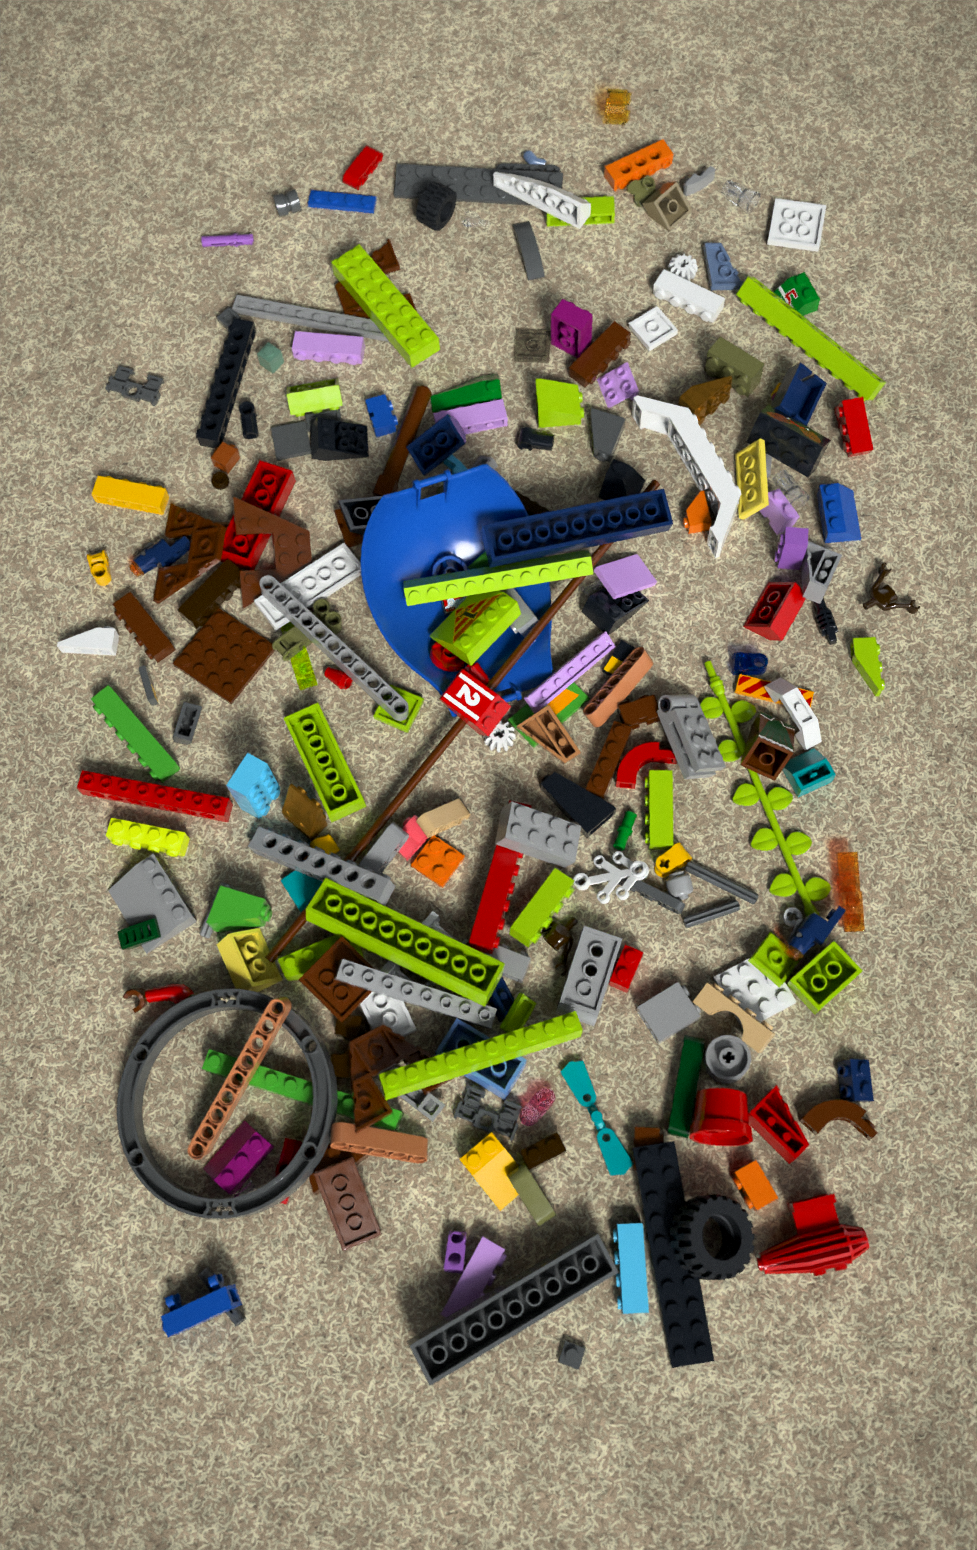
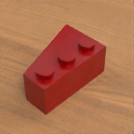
[834,397,874,457]
[748,1085,809,1164]

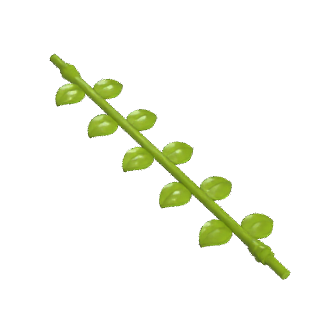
[700,661,831,941]

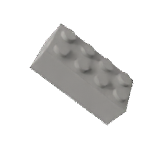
[495,802,581,868]

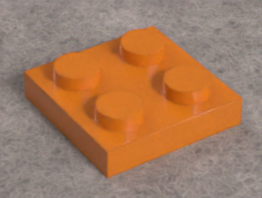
[411,835,465,888]

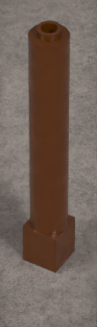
[373,385,432,496]

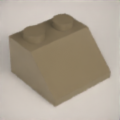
[642,182,692,232]

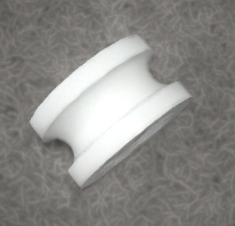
[783,908,802,927]

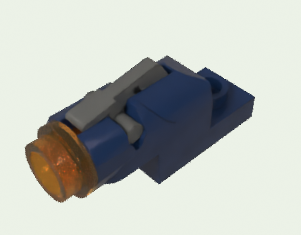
[128,536,191,578]
[784,906,846,961]

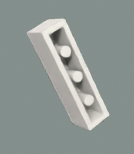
[653,269,725,323]

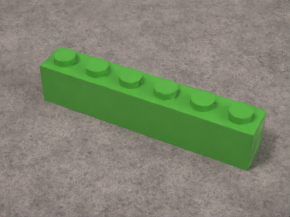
[91,685,180,783]

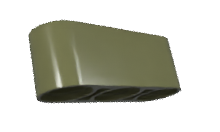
[507,1164,556,1226]

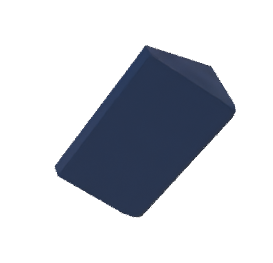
[488,976,515,1022]

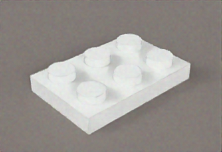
[360,992,417,1037]

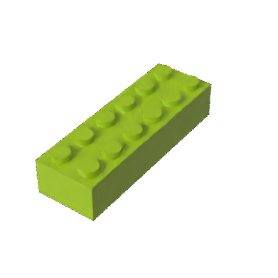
[283,703,366,823]

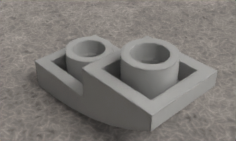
[683,166,716,196]

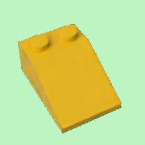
[459,1132,519,1211]

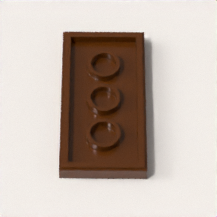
[313,1156,382,1251]

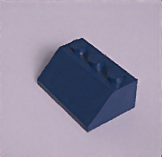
[406,414,466,476]

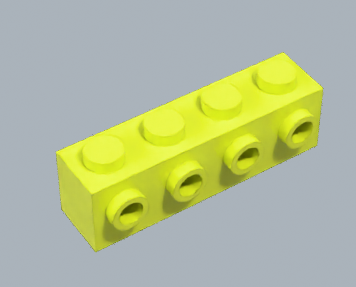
[106,818,190,857]

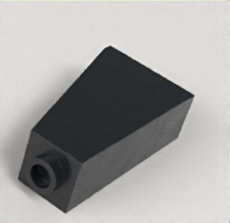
[540,772,616,838]

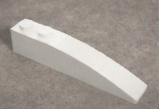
[493,172,591,229]

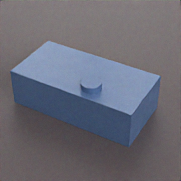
[435,1018,527,1100]

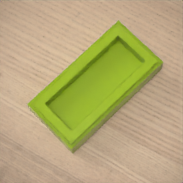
[499,992,537,1033]

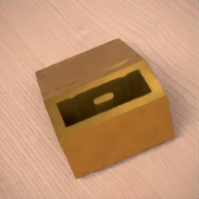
[678,376,733,426]
[282,783,328,841]

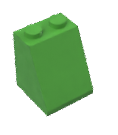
[206,886,272,932]

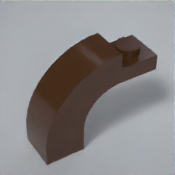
[799,1100,878,1140]

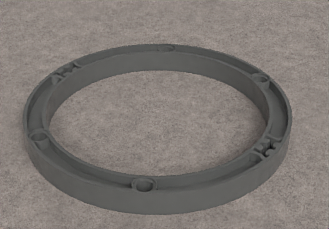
[117,989,338,1219]

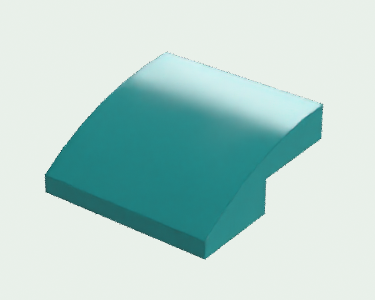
[281,865,323,912]

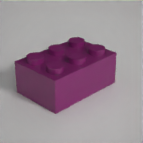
[551,299,593,358]

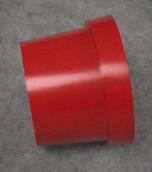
[689,1088,753,1147]

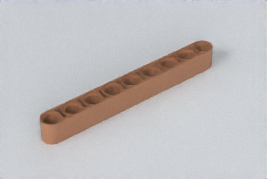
[188,996,292,1160]

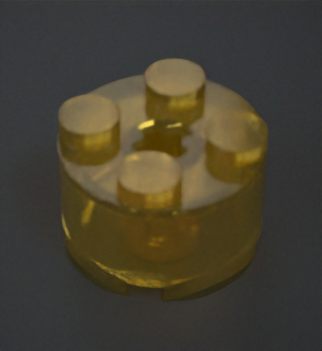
[605,88,632,125]

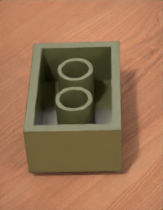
[705,337,764,397]

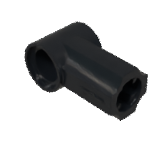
[239,401,259,439]
[517,427,554,451]

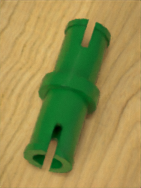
[613,811,637,851]

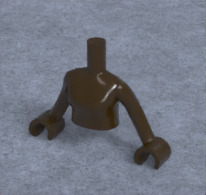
[863,562,920,614]
[540,917,578,976]

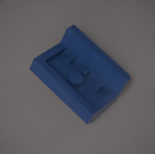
[837,1059,874,1102]

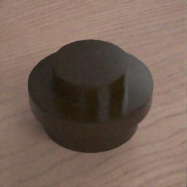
[211,472,230,490]

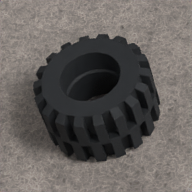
[416,181,457,231]

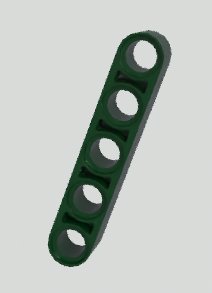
[667,1035,705,1139]

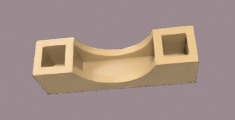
[693,982,775,1053]

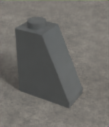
[590,408,626,462]

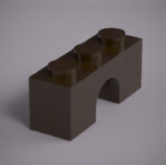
[331,1015,366,1079]

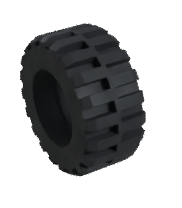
[670,1194,755,1280]

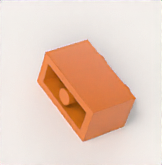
[732,1160,778,1212]

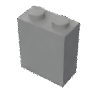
[636,982,701,1045]

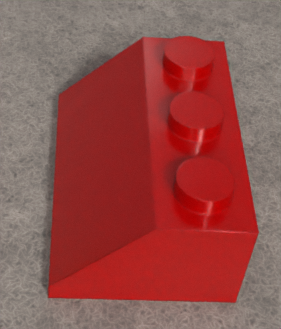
[743,582,806,641]

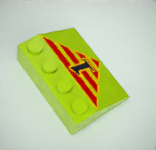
[430,591,521,666]

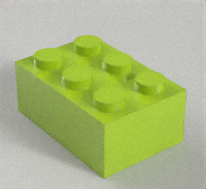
[787,941,863,1015]

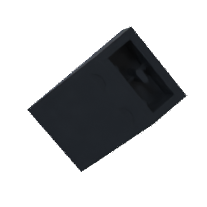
[310,417,369,461]
[581,588,649,635]

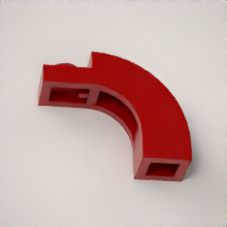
[616,742,677,789]

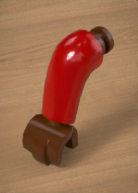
[122,983,194,1013]

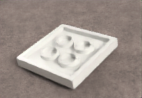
[767,198,826,252]
[713,958,797,1030]

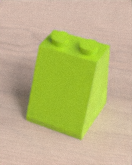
[535,378,584,428]

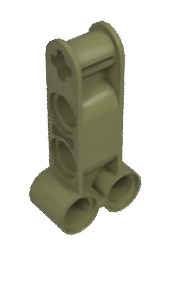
[272,599,342,661]

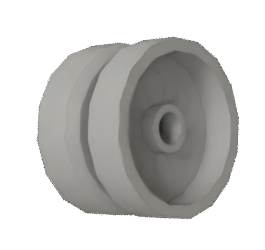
[703,1035,751,1084]

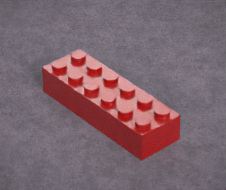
[221,460,296,571]

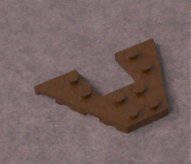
[335,239,417,319]
[232,497,312,609]
[153,503,226,604]
[348,1024,454,1134]

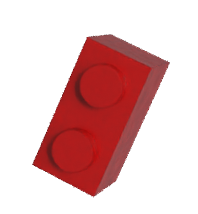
[609,944,644,993]

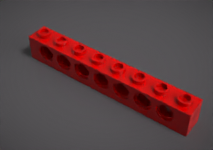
[77,770,233,822]

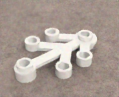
[573,851,649,904]

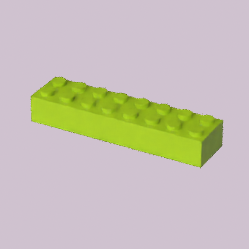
[331,244,440,368]

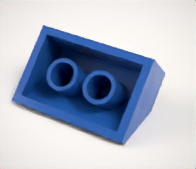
[817,483,861,543]

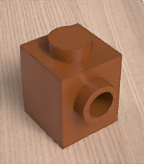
[211,442,240,474]

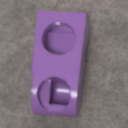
[444,1231,467,1274]

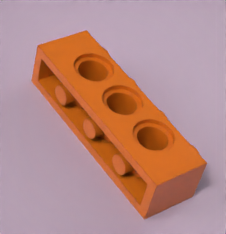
[604,139,673,191]

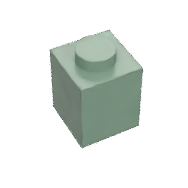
[257,342,284,374]

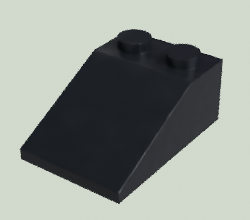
[338,496,383,536]

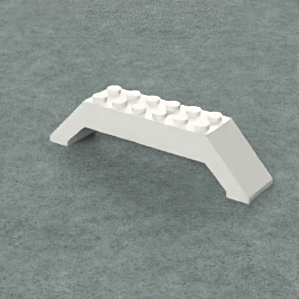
[632,395,741,558]

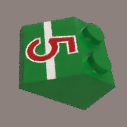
[774,272,820,316]

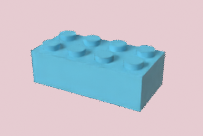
[226,753,280,819]

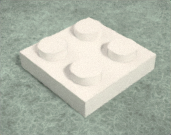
[629,306,678,351]

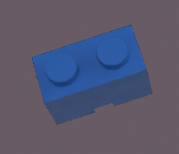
[365,394,398,438]

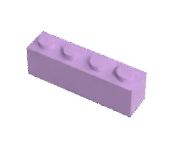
[292,331,365,365]
[433,399,508,434]
[440,1237,507,1318]

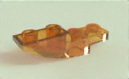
[836,852,865,932]

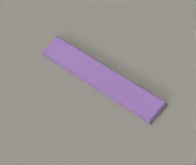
[524,631,616,713]

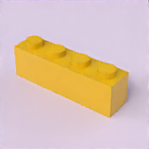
[92,476,169,515]

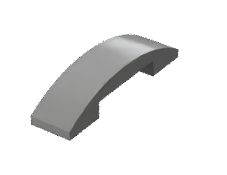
[375,1066,445,1122]

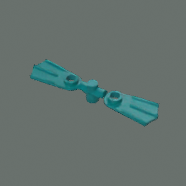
[561,1061,633,1176]

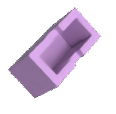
[760,489,800,534]

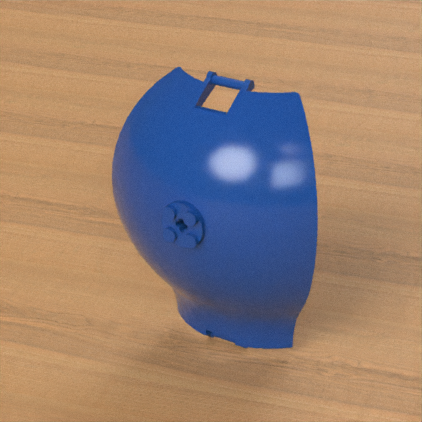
[361,464,554,717]

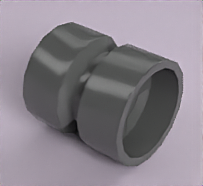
[273,189,302,217]

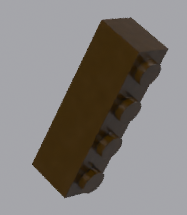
[177,559,243,630]

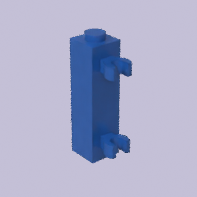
[161,1273,242,1337]

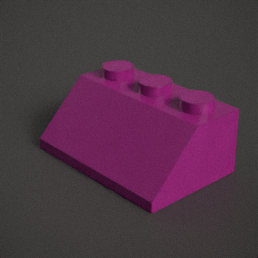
[203,1120,275,1196]

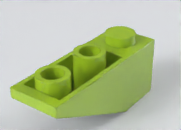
[850,637,885,696]

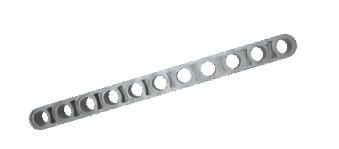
[259,575,409,721]

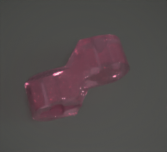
[519,1088,555,1126]

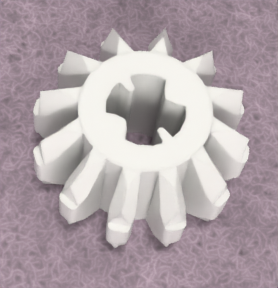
[668,253,698,281]
[483,720,516,753]

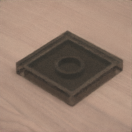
[514,329,551,363]

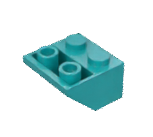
[782,748,836,798]

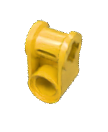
[87,549,111,586]
[654,842,692,877]

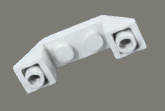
[764,677,822,751]

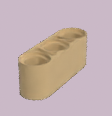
[416,799,471,838]

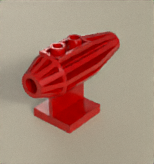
[756,1193,869,1276]

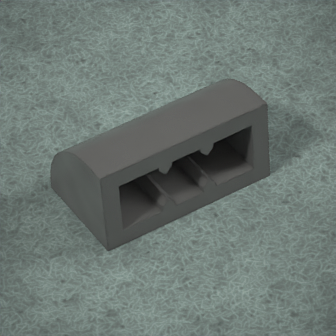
[173,702,202,745]

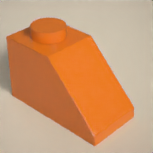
[683,490,712,534]

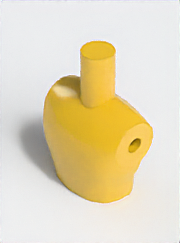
[303,834,340,864]

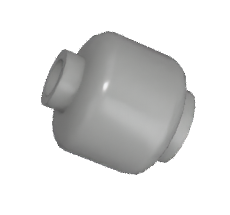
[665,871,693,900]

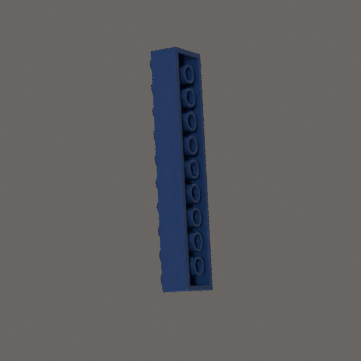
[481,489,673,568]

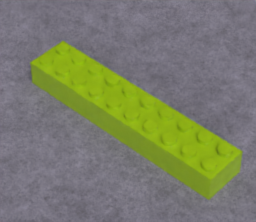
[306,878,505,1007]

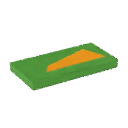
[508,682,589,748]

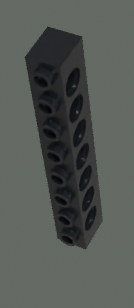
[196,318,257,448]

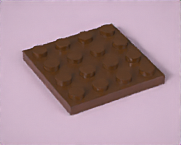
[173,608,275,705]

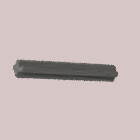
[685,861,759,904]

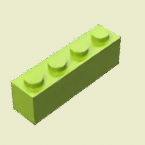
[546,196,615,227]
[645,770,673,850]
[509,868,575,948]

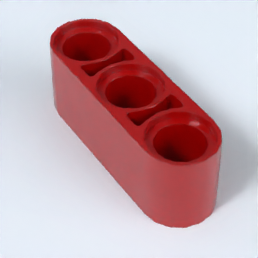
[343,146,383,190]

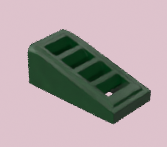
[117,918,161,950]

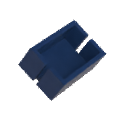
[770,362,827,426]

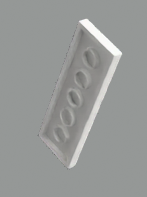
[254,543,361,630]

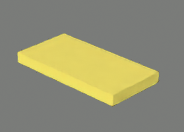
[735,439,769,519]

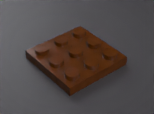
[299,936,374,1023]

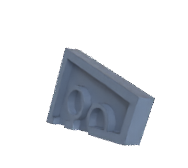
[703,243,744,290]

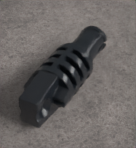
[813,597,838,645]

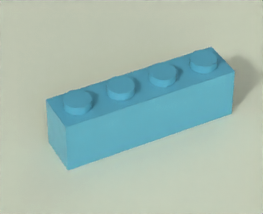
[613,1223,649,1314]

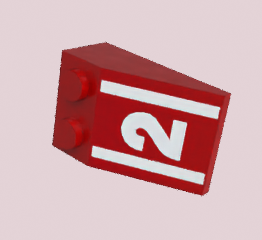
[439,669,511,737]

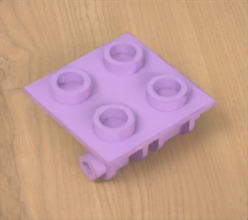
[597,362,639,408]

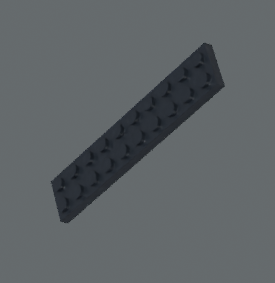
[632,1141,714,1368]

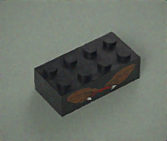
[746,405,831,477]

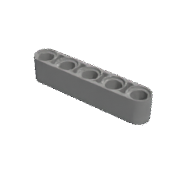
[351,823,409,887]

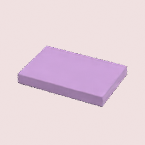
[594,554,657,599]

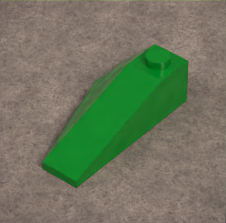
[431,374,502,413]

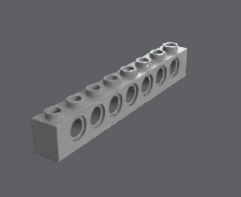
[248,827,395,906]
[334,959,497,1028]

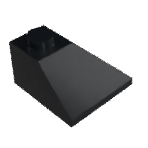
[598,459,646,500]

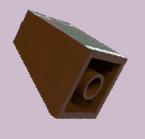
[740,712,795,781]

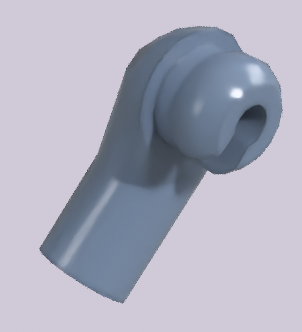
[523,150,546,165]

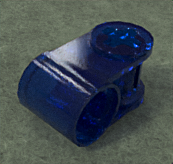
[731,652,768,676]

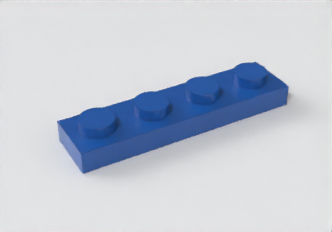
[308,190,377,214]

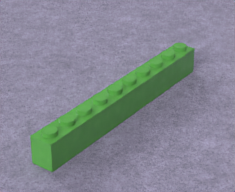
[202,1049,403,1132]

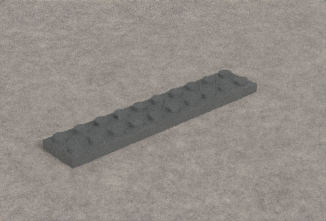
[394,164,563,206]

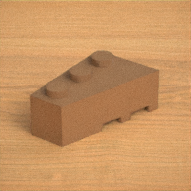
[516,705,581,764]

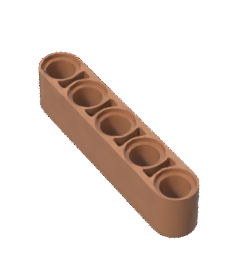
[583,647,653,727]
[330,1122,428,1163]

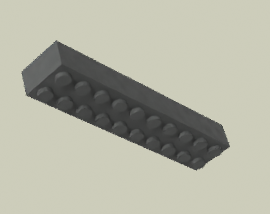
[407,1231,619,1386]

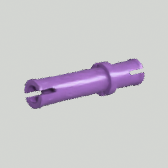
[202,233,254,247]

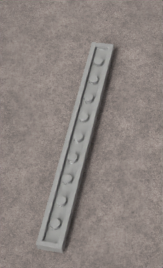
[232,295,390,342]

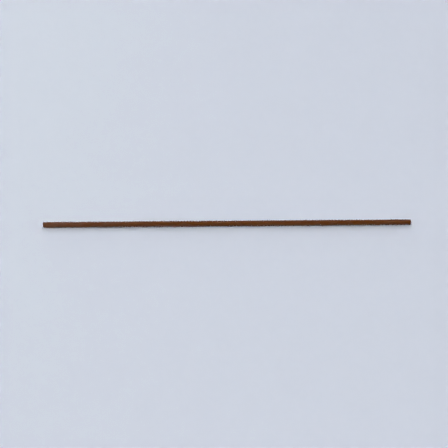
[265,480,660,963]

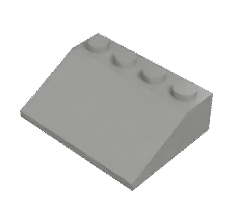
[108,854,197,954]

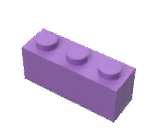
[774,527,809,570]

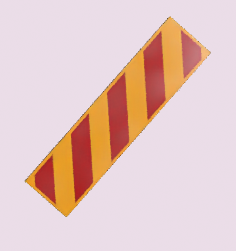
[735,674,814,707]

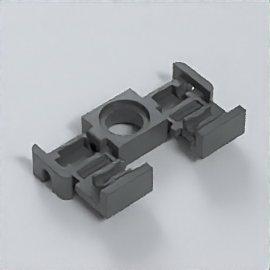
[105,366,165,407]
[454,1085,522,1141]

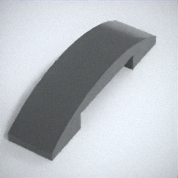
[513,221,545,281]

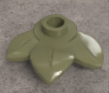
[627,176,656,207]

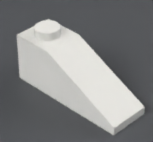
[57,626,119,655]

